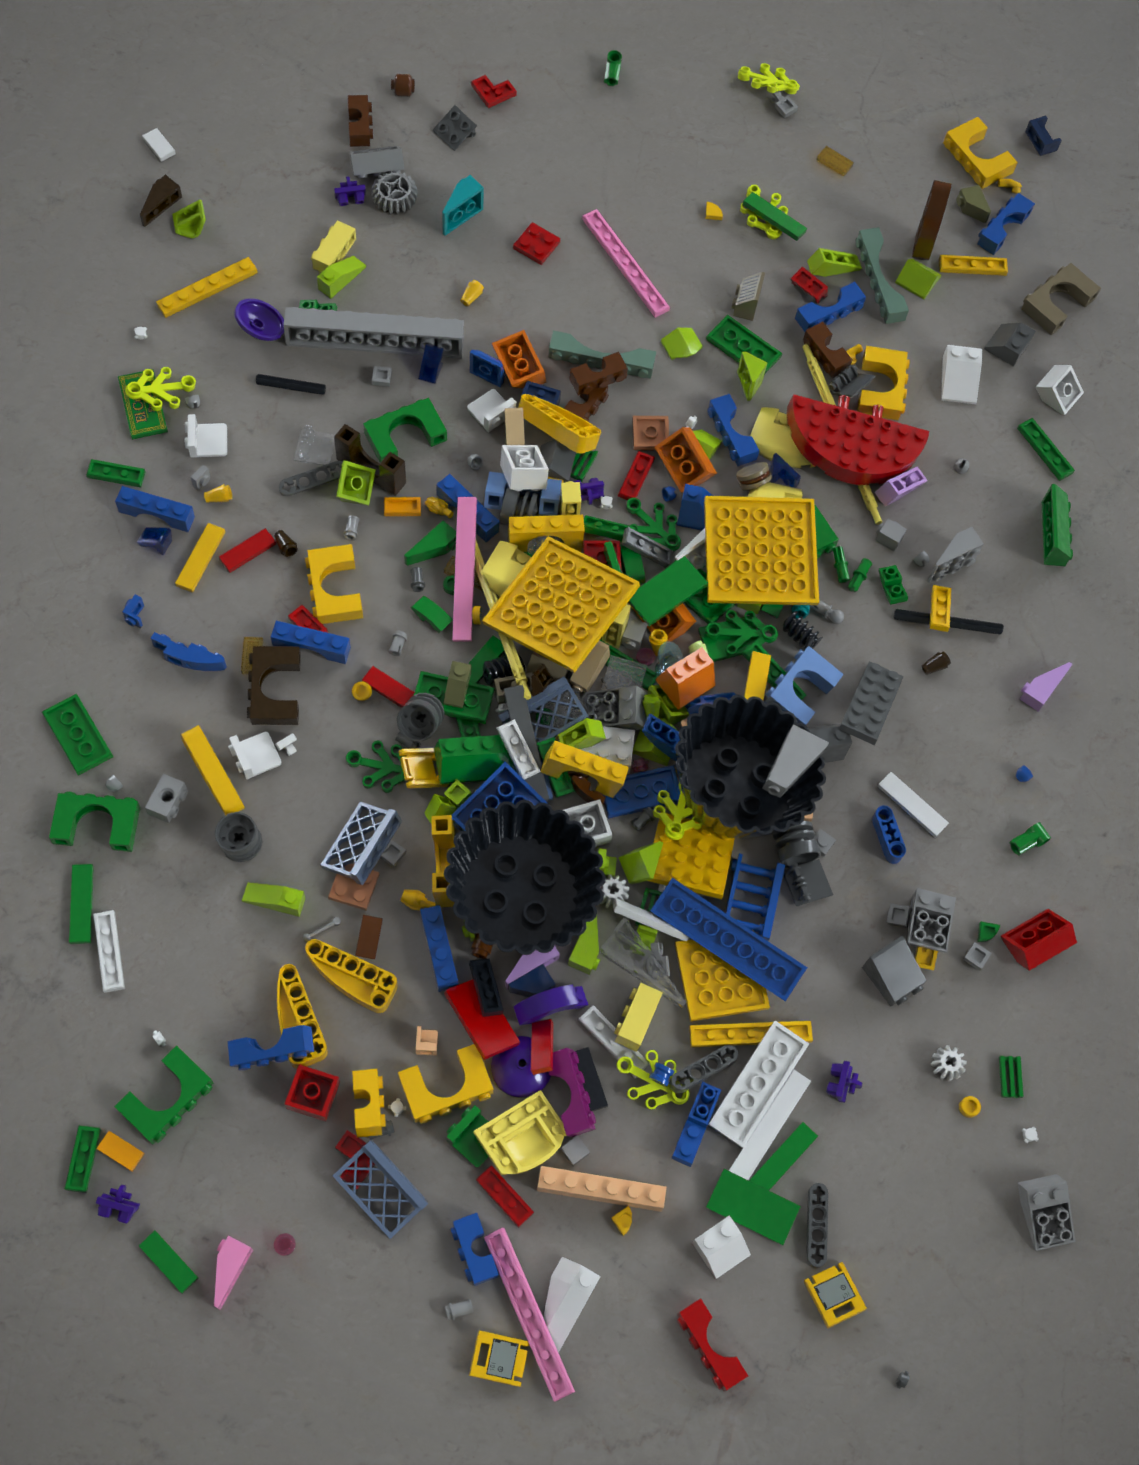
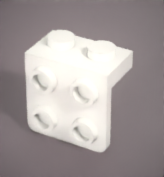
[467,389,517,432]
[184,414,227,457]
[228,732,282,780]

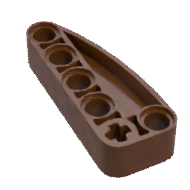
[912,180,952,260]

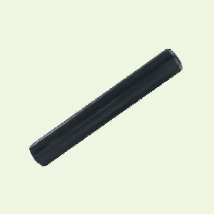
[255,374,326,395]

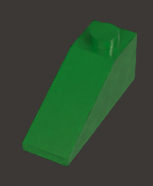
[404,520,456,566]

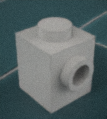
[876,519,907,551]
[621,617,648,651]

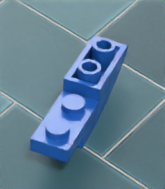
[151,632,227,671]
[642,714,680,761]
[671,1082,721,1167]

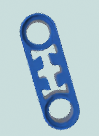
[872,805,906,864]

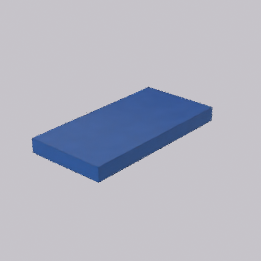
[603,765,681,819]

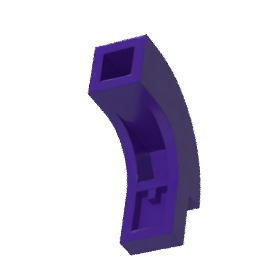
[513,984,588,1025]

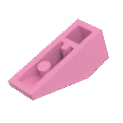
[214,1236,253,1310]

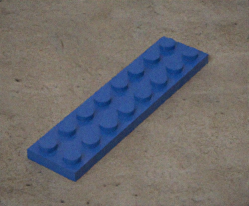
[651,878,808,1001]

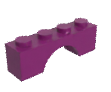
[549,1048,596,1137]

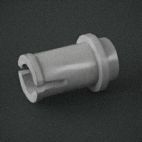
[343,516,360,540]
[389,630,407,656]
[445,1299,473,1320]

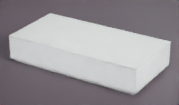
[142,128,176,162]

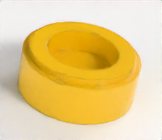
[472,606,482,625]
[352,682,372,701]
[959,1096,981,1118]

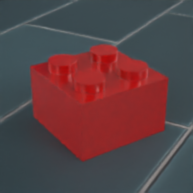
[285,1064,340,1122]

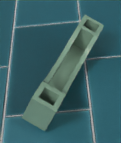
[856,227,909,324]
[548,330,656,379]

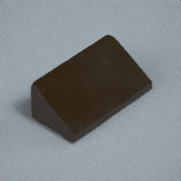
[531,664,553,697]

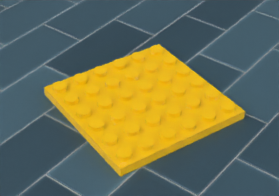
[704,496,819,605]
[482,536,640,673]

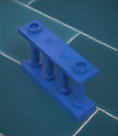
[725,853,785,941]

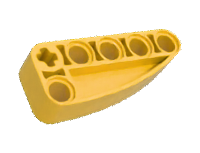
[518,394,601,454]
[181,725,245,815]
[305,939,398,1013]
[277,964,328,1069]

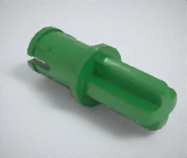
[833,546,850,583]
[848,558,872,592]

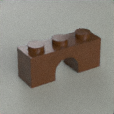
[348,95,373,147]
[803,322,852,378]
[569,352,628,396]
[564,386,609,421]

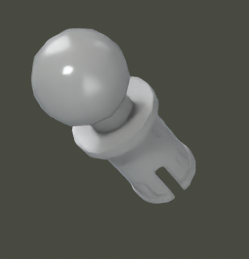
[810,600,844,624]

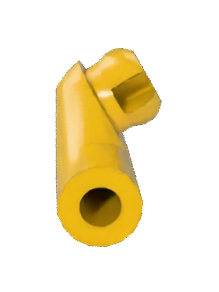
[998,178,1022,193]
[846,344,863,365]

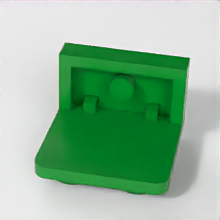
[446,1105,489,1168]

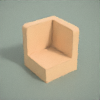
[416,1026,438,1055]

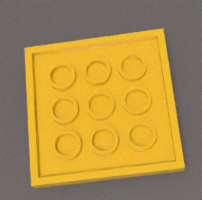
[647,812,735,899]
[675,930,770,1022]

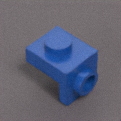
[122,594,144,628]

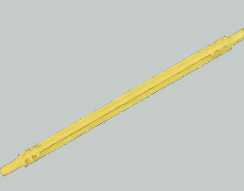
[802,344,882,525]
[475,540,531,700]

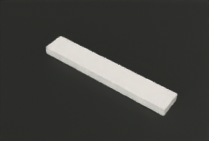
[729,1070,811,1180]

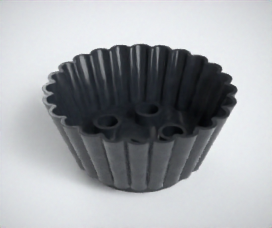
[675,695,826,839]
[444,800,606,955]

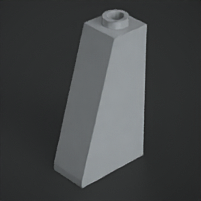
[762,724,829,797]

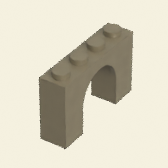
[1021,263,1101,335]

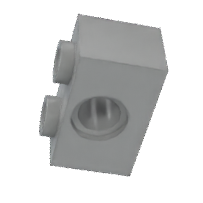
[145,774,188,823]

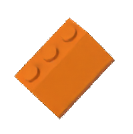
[492,330,547,388]
[655,427,717,493]
[629,603,696,644]
[655,647,715,710]

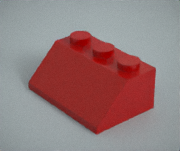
[1001,909,1077,971]

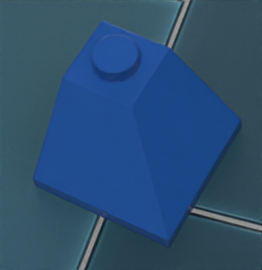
[677,484,713,531]

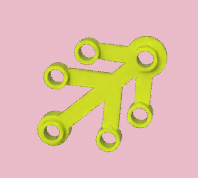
[738,63,800,94]
[740,185,788,239]
[125,367,196,411]
[653,782,702,840]
[616,1050,690,1110]

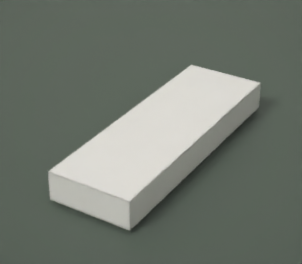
[496,719,541,780]

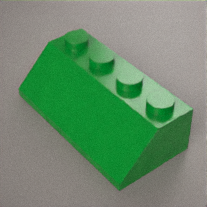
[1041,484,1073,566]
[434,735,516,784]

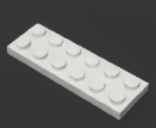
[708,1021,809,1148]

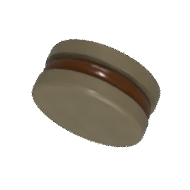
[736,462,772,490]

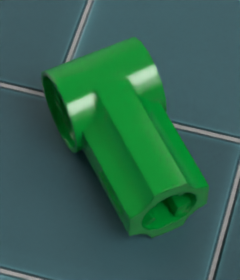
[604,50,622,86]
[1009,822,1051,856]

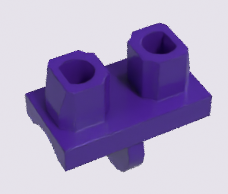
[334,176,366,206]
[573,478,604,505]
[826,1061,863,1103]
[96,1184,140,1223]

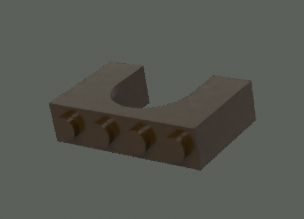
[334,424,406,496]
[247,646,301,725]

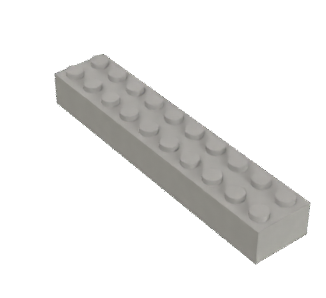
[284,307,464,358]

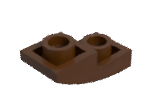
[571,775,606,806]
[355,915,383,959]

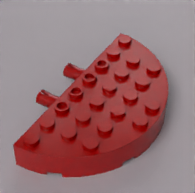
[787,394,930,485]

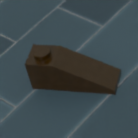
[140,174,182,227]

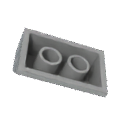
[349,146,404,178]

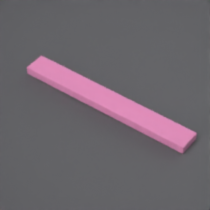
[582,209,670,318]
[452,497,477,642]
[484,1228,575,1402]

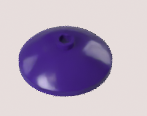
[234,299,284,341]
[491,1036,551,1098]

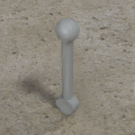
[303,917,341,941]

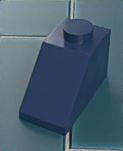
[508,964,556,997]

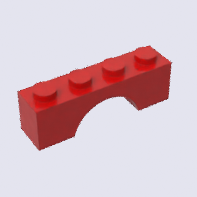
[677,1298,748,1392]

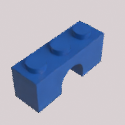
[450,1213,499,1286]

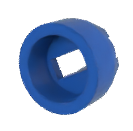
[662,486,677,502]
[1016,765,1033,782]

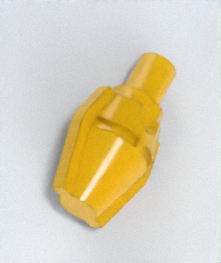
[425,496,454,518]
[400,889,436,911]

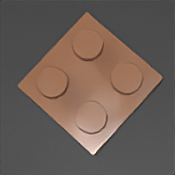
[632,416,669,450]
[328,864,380,911]

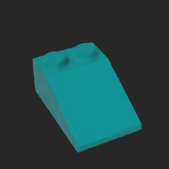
[442,175,484,236]

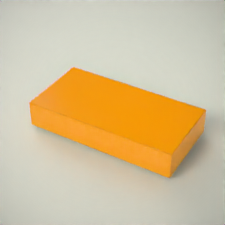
[384,497,421,516]
[96,1131,145,1172]

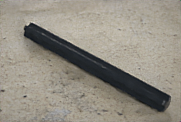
[894,609,1004,634]

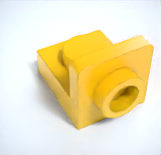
[915,946,938,970]

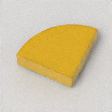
[705,202,723,220]
[611,1205,632,1236]

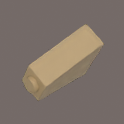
[504,408,525,445]
[570,640,610,693]

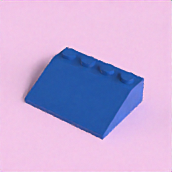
[452,762,547,831]

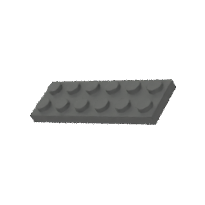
[839,661,904,745]

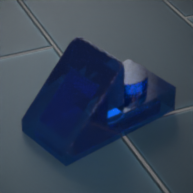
[418,344,444,384]
[770,453,801,488]
[137,527,172,555]

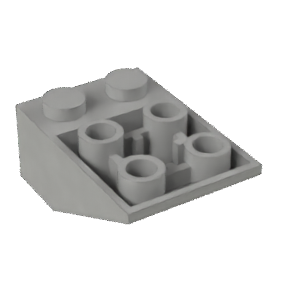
[928,527,984,583]
[585,685,646,730]
[907,888,956,953]
[1018,1174,1076,1251]

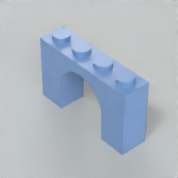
[484,472,562,516]
[764,646,844,725]

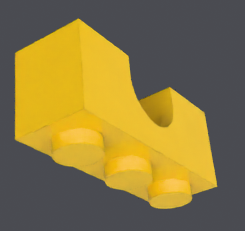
[352,1069,386,1138]

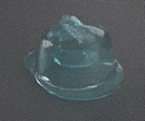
[655,641,683,677]

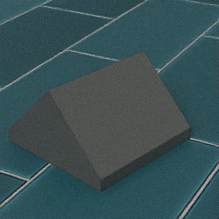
[540,439,576,482]

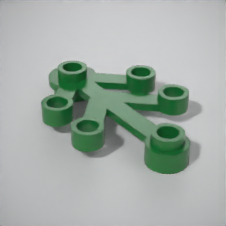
[626,498,681,551]
[705,610,778,657]
[346,740,405,793]

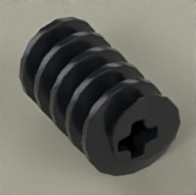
[783,611,823,650]
[483,654,525,685]

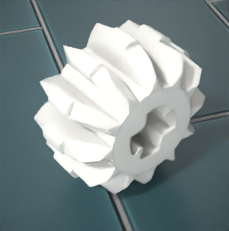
[600,875,629,908]
[931,1046,967,1081]

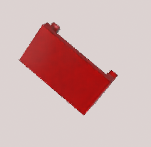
[791,267,828,304]

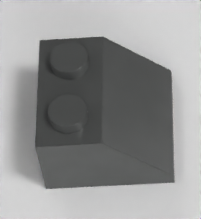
[984,323,1036,366]

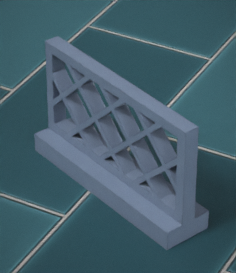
[498,676,589,743]
[320,802,402,885]
[333,1139,428,1239]

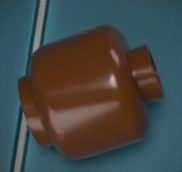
[391,74,415,97]

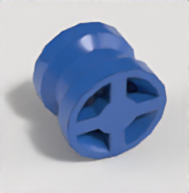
[649,1062,675,1087]

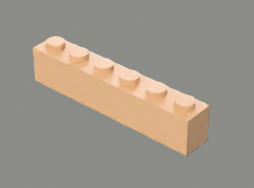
[537,1166,667,1212]

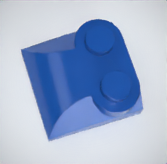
[470,350,506,387]

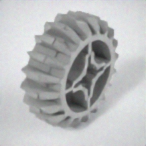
[372,171,417,214]

